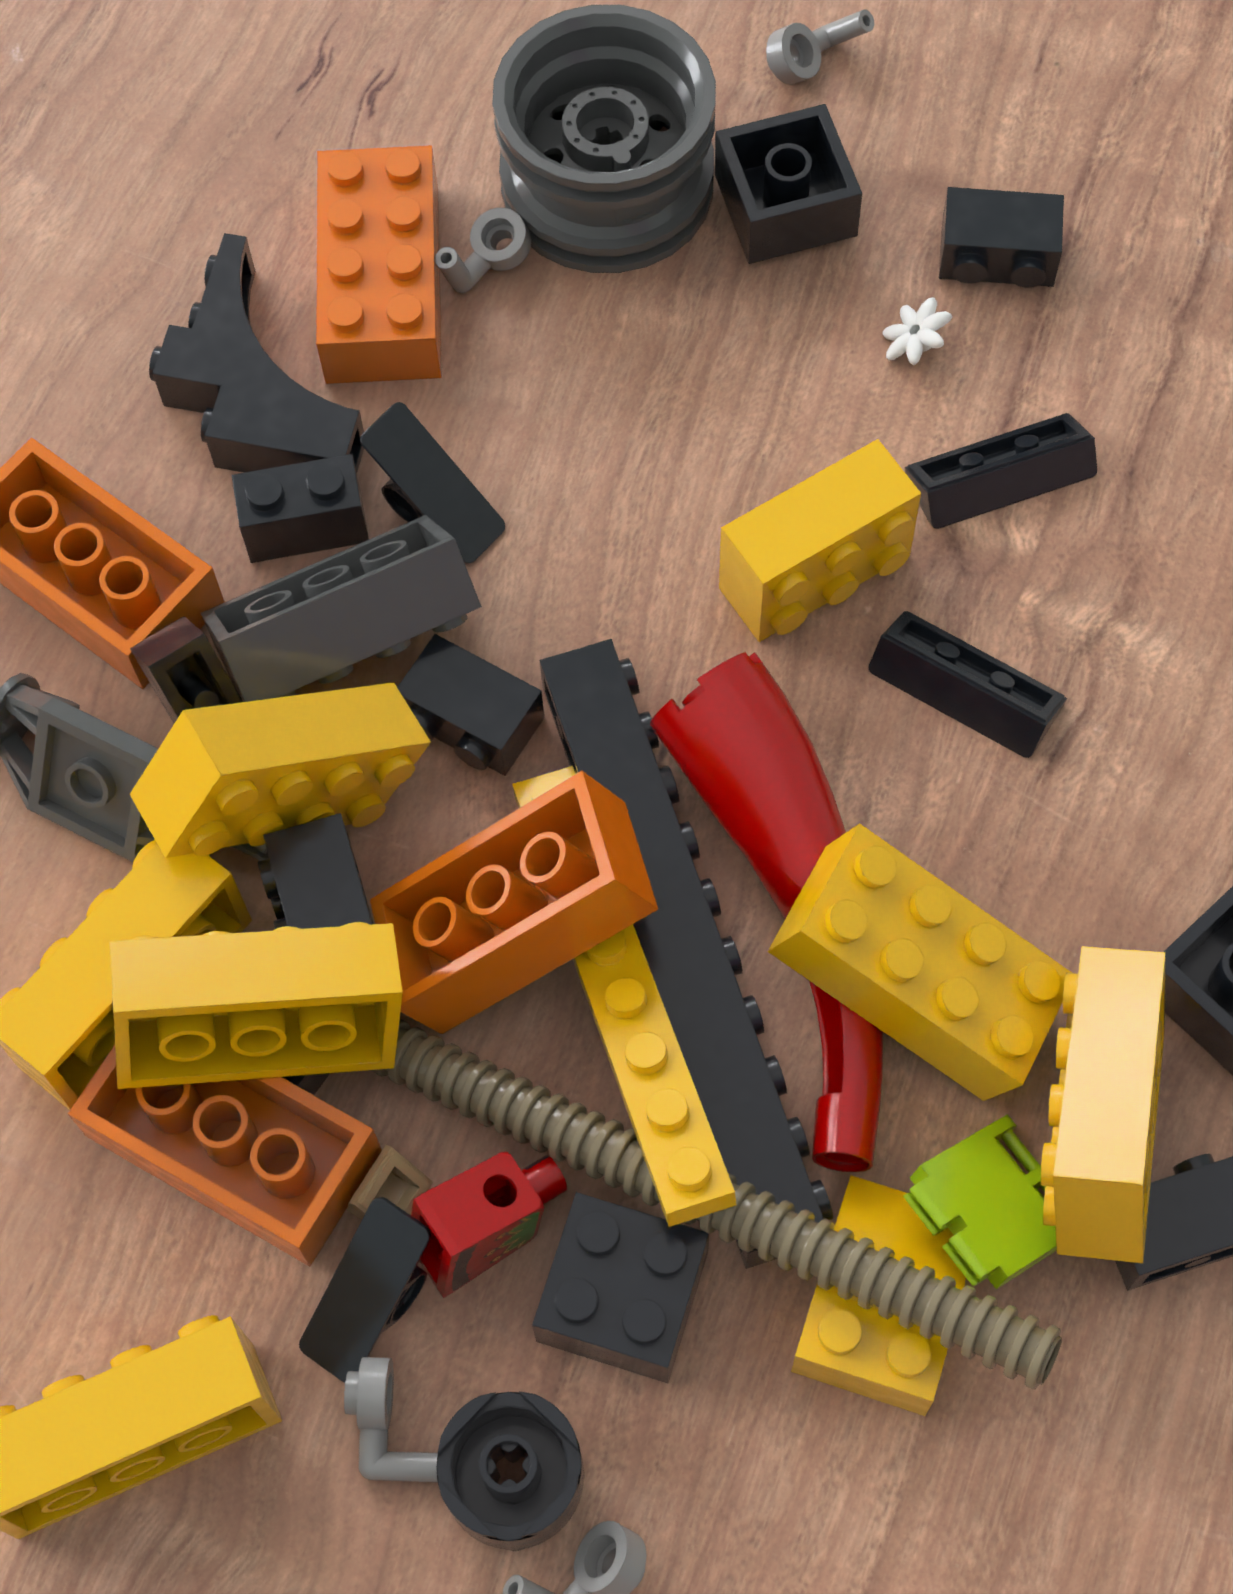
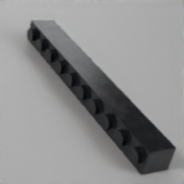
[539,639,833,1269]

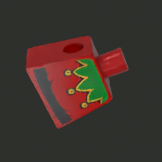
[411,1151,567,1298]

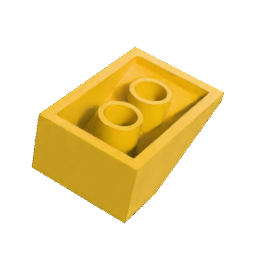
[791,1175,966,1416]

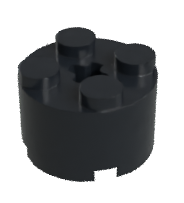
[436,1391,584,1551]

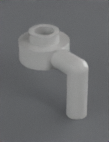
[766,9,874,85]
[435,208,531,293]
[344,1357,438,1482]
[503,1521,647,1594]

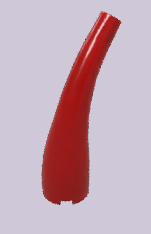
[650,652,883,1172]

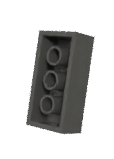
[201,515,482,702]

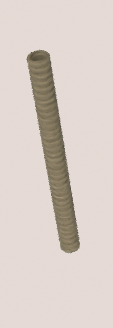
[372,1019,1062,1390]

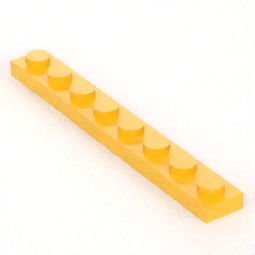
[512,766,737,1227]

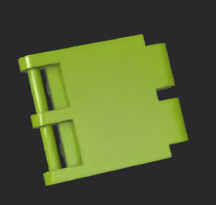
[903,1114,1057,1289]

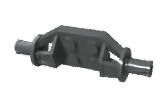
[0,673,269,862]

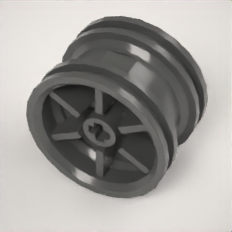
[492,5,716,273]

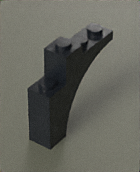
[149,233,364,473]

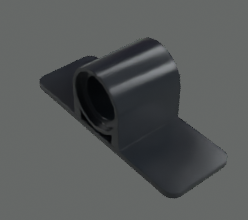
[360,402,505,563]
[299,1197,431,1383]

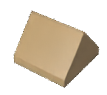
[347,1145,433,1219]

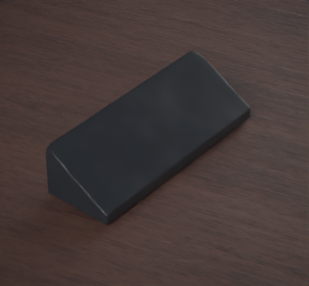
[905,413,1098,529]
[868,611,1067,758]

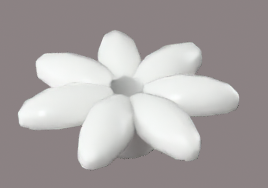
[882,297,952,365]

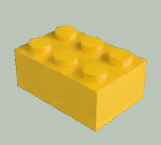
[719,439,921,642]

